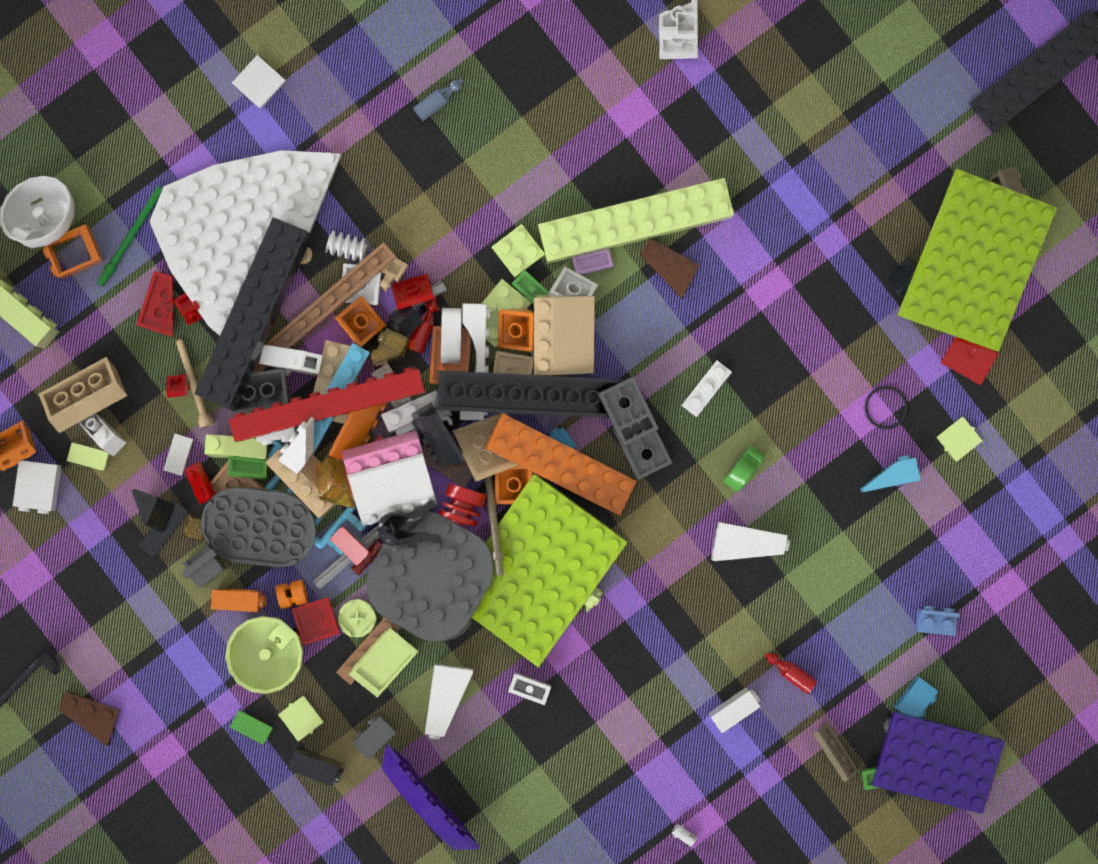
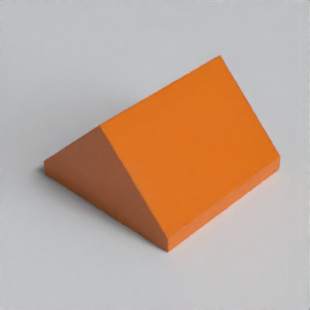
[335,295,386,347]
[498,308,534,352]
[495,465,533,504]

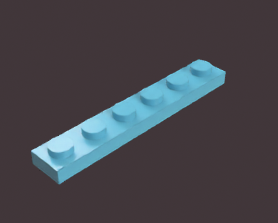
[313,343,370,454]

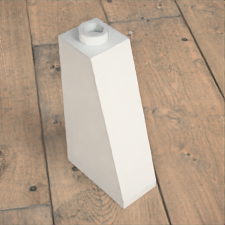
[711,522,790,561]
[425,664,474,739]

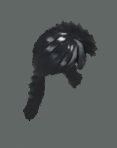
[377,500,440,546]

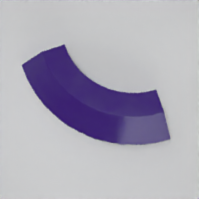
[382,744,480,850]

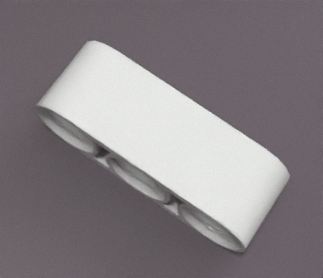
[441,308,462,364]

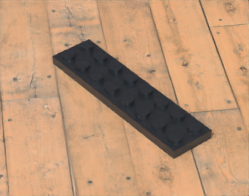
[969,9,1098,133]

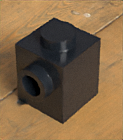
[388,306,423,337]

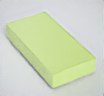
[67,442,110,471]

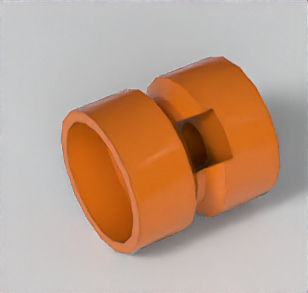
[275,579,308,609]

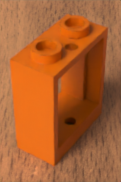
[43,224,104,279]
[211,588,267,612]

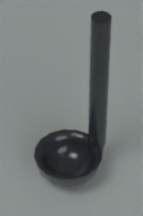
[0,651,61,708]

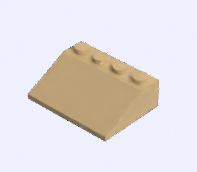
[534,295,595,375]

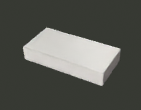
[163,434,194,476]

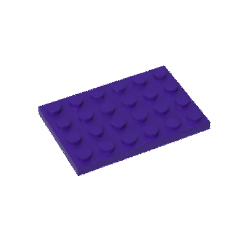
[872,711,1005,814]

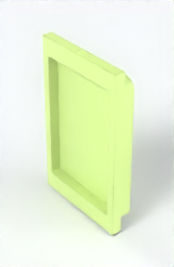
[349,628,418,698]

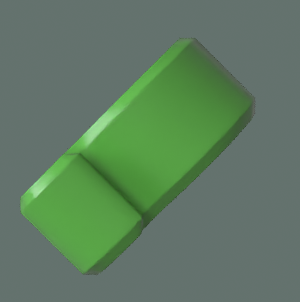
[723,446,765,492]

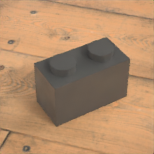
[352,714,397,760]

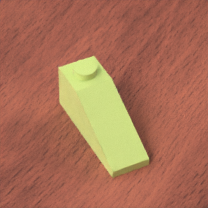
[204,435,268,459]

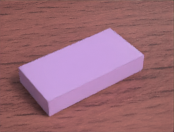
[572,248,613,275]

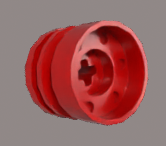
[439,483,487,526]

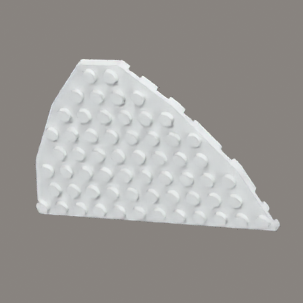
[149,151,341,365]

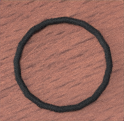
[864,386,908,429]

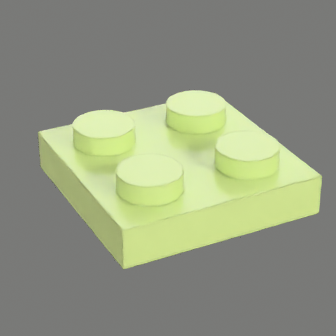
[492,224,545,278]

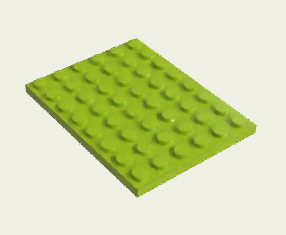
[898,169,1057,352]
[473,474,628,668]

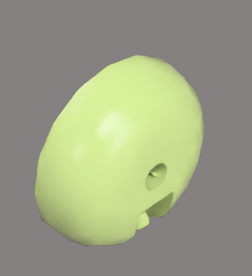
[225,616,303,694]

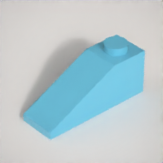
[860,455,920,492]

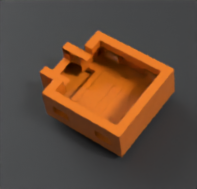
[0,420,36,471]

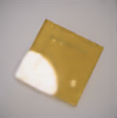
[183,516,204,541]

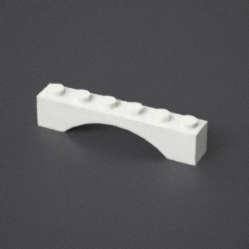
[459,303,490,420]

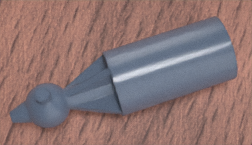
[413,79,464,122]

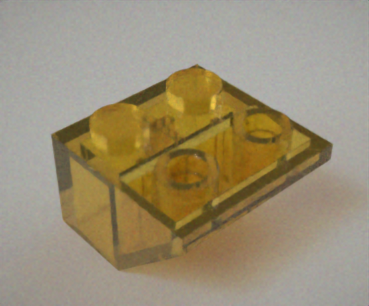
[370,328,410,368]
[315,456,355,508]

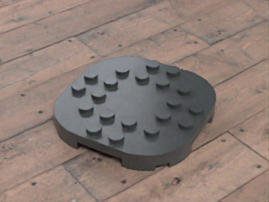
[367,512,496,642]

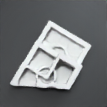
[659,0,698,59]

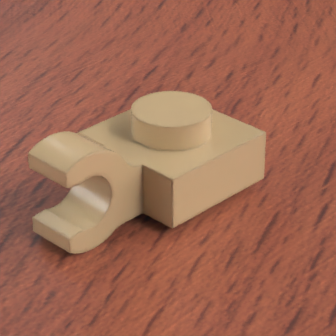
[380,258,408,292]

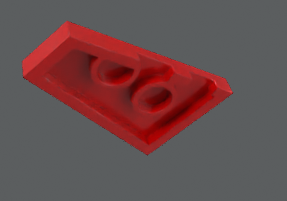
[136,271,174,337]

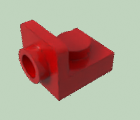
[173,293,203,325]
[166,374,190,398]

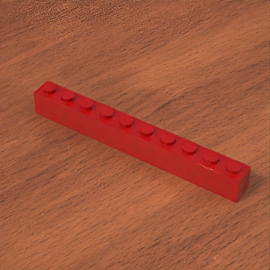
[229,367,425,443]

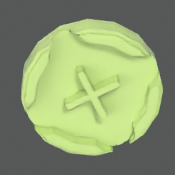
[338,599,377,637]

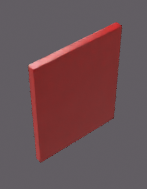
[941,336,998,385]

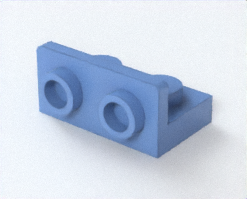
[916,606,960,636]

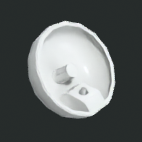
[0,176,75,248]

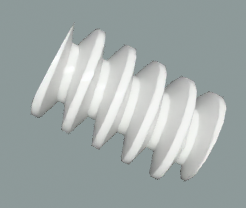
[326,230,368,262]

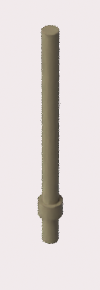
[485,476,504,576]

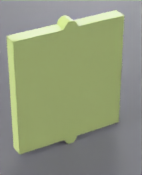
[936,416,982,462]
[278,695,324,741]

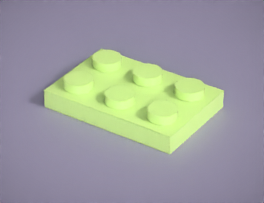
[482,279,532,348]

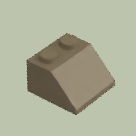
[989,166,1029,196]

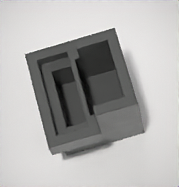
[181,544,228,588]

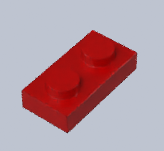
[184,462,216,504]

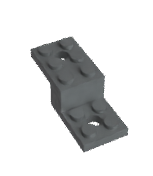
[598,377,672,480]

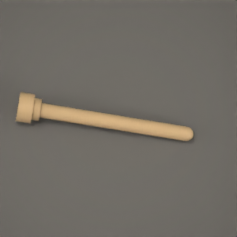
[176,339,215,428]

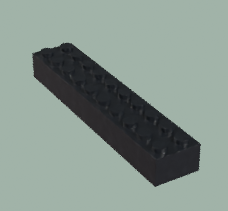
[194,217,312,412]
[435,370,629,418]

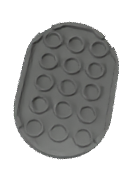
[201,486,317,567]

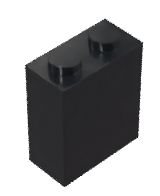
[288,747,344,786]

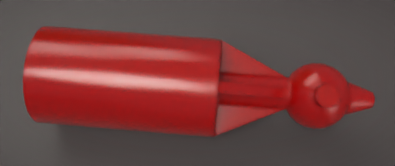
[407,297,440,354]
[765,653,818,695]

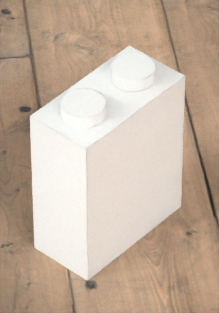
[13,461,62,514]
[708,687,761,733]

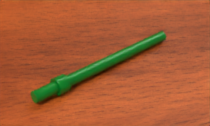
[97,186,163,287]

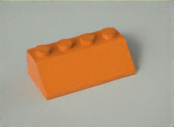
[328,403,388,462]

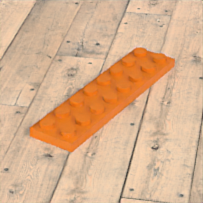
[485,413,636,515]

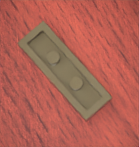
[813,722,859,782]

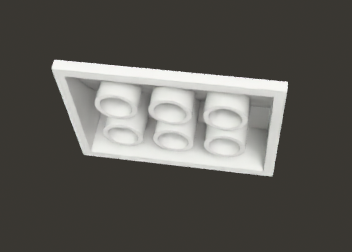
[347,453,437,526]

